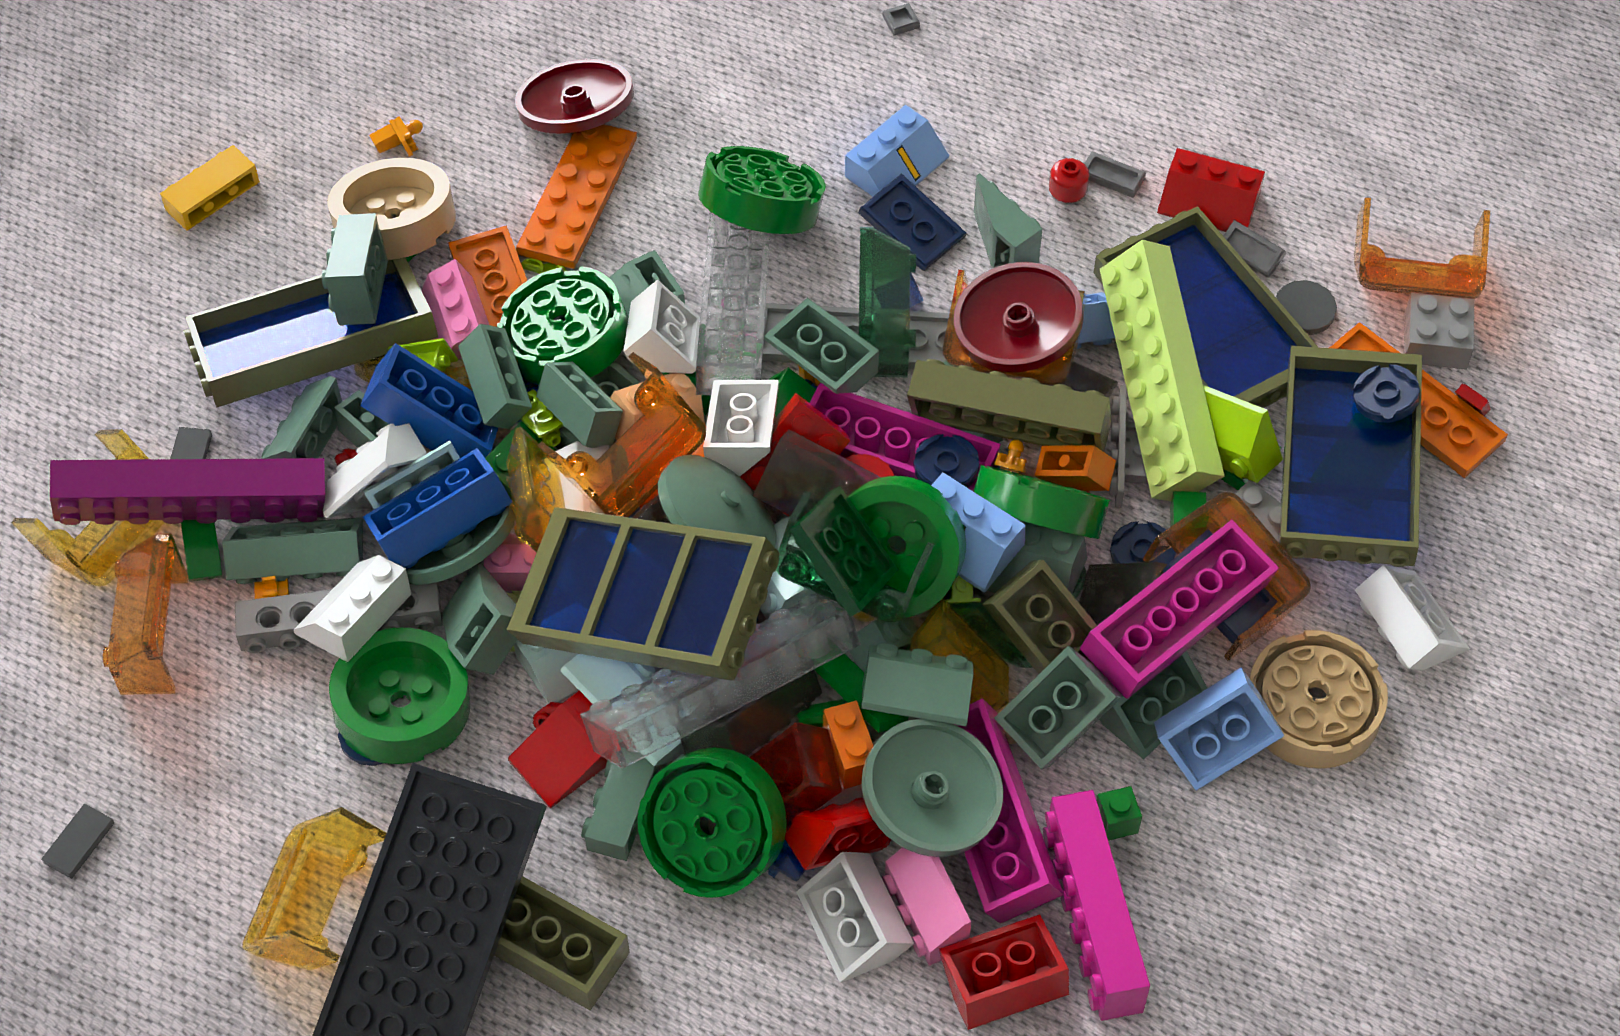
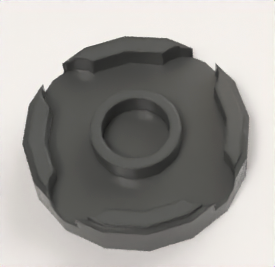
[1276,280,1337,335]

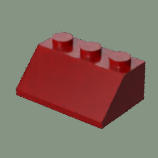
[1157,148,1265,232]
[785,797,892,870]
[939,914,1069,1030]

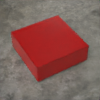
[1455,383,1491,416]

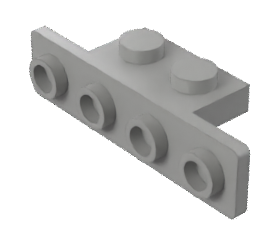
[1109,385,1148,508]

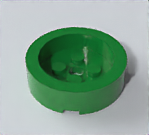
[698,146,826,234]
[497,266,629,385]
[974,465,1110,539]
[848,476,966,619]
[329,627,470,764]
[638,748,787,898]

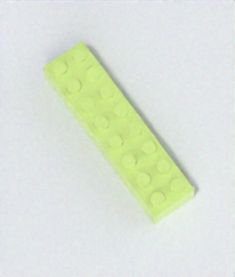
[1100,240,1224,501]

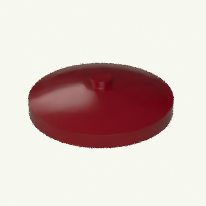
[515,59,634,134]
[954,262,1084,373]

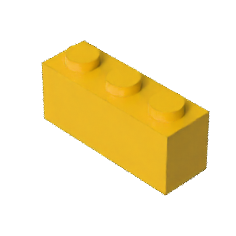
[160,145,260,231]

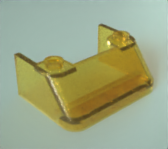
[11,429,164,586]
[242,807,387,970]

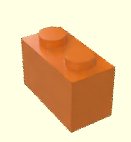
[1034,445,1116,491]
[823,700,874,789]

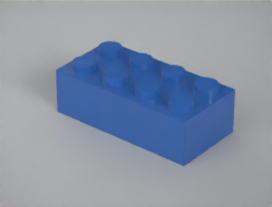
[360,343,499,458]
[363,448,513,569]

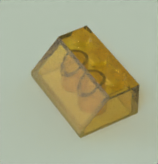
[506,427,565,552]
[910,599,1009,711]

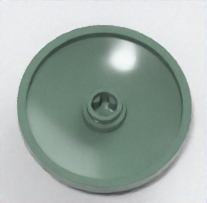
[658,455,776,570]
[406,504,516,585]
[862,719,1003,857]

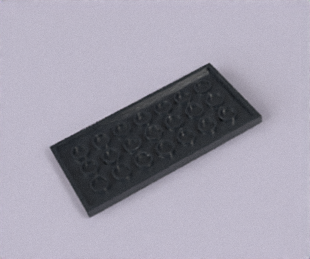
[312,763,547,1036]

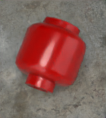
[1049,158,1089,203]

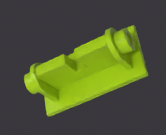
[388,338,458,371]
[520,389,563,447]
[942,576,981,612]

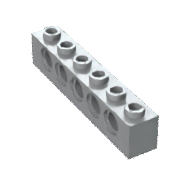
[235,582,443,653]

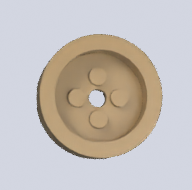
[327,158,456,260]
[1249,630,1388,769]

